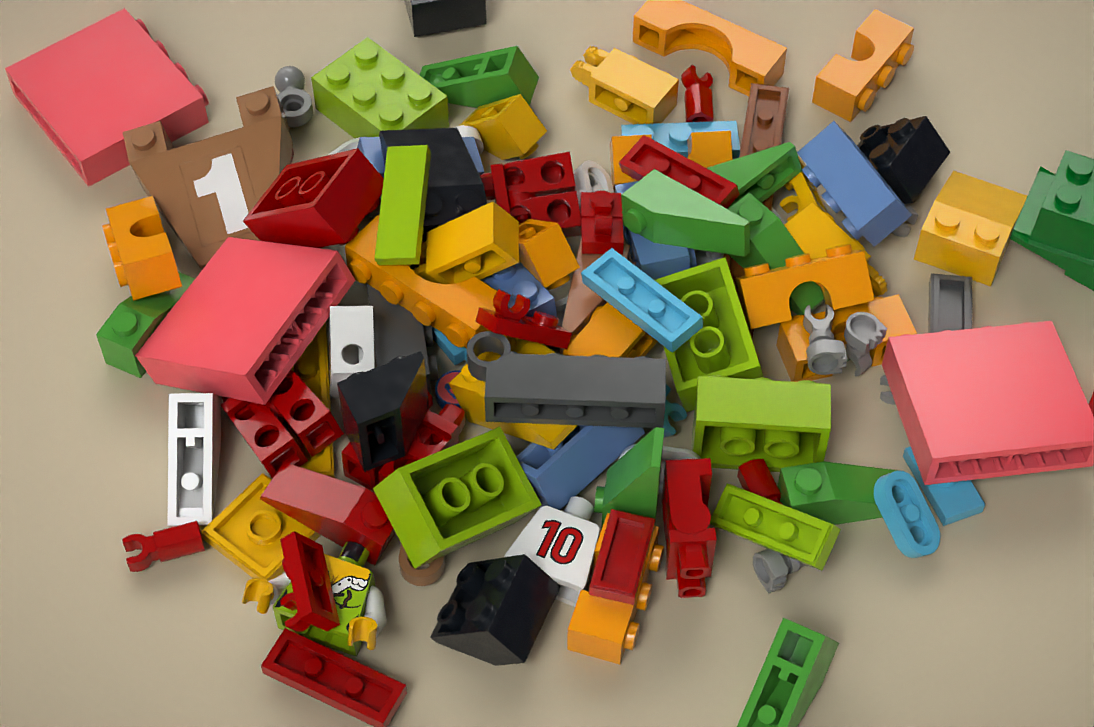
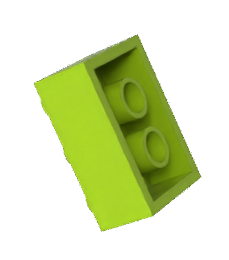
[311,37,449,138]
[655,257,764,412]
[692,375,831,472]
[373,427,542,569]

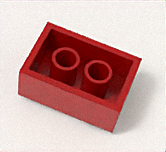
[243,148,384,248]

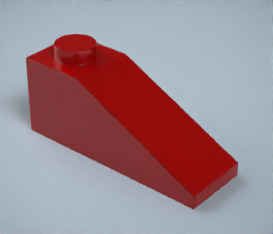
[260,462,396,566]

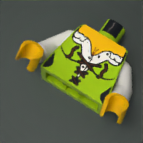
[242,541,387,657]

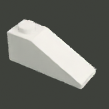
[167,393,222,526]

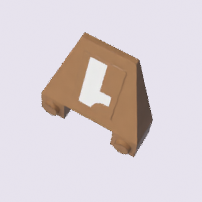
[123,86,293,270]

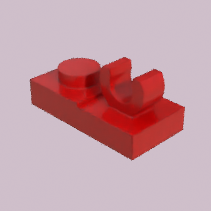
[580,190,624,254]
[475,289,572,349]
[280,531,340,632]

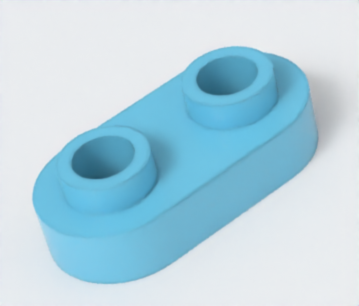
[874,471,940,558]

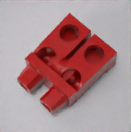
[479,151,581,238]
[221,369,344,478]
[341,390,466,493]
[661,458,717,598]

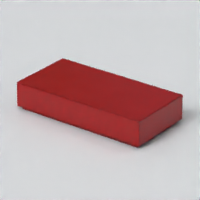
[589,509,655,605]

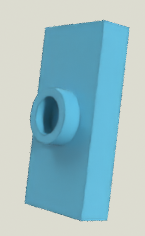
[903,446,985,526]

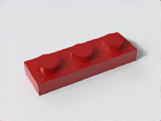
[619,135,740,209]
[261,628,407,727]

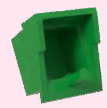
[1010,150,1094,291]

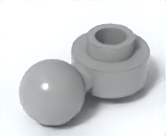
[275,66,313,127]

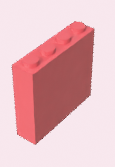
[5,8,209,187]
[135,237,356,405]
[882,321,1094,485]

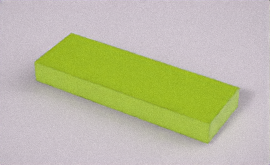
[374,145,431,265]
[710,483,841,571]

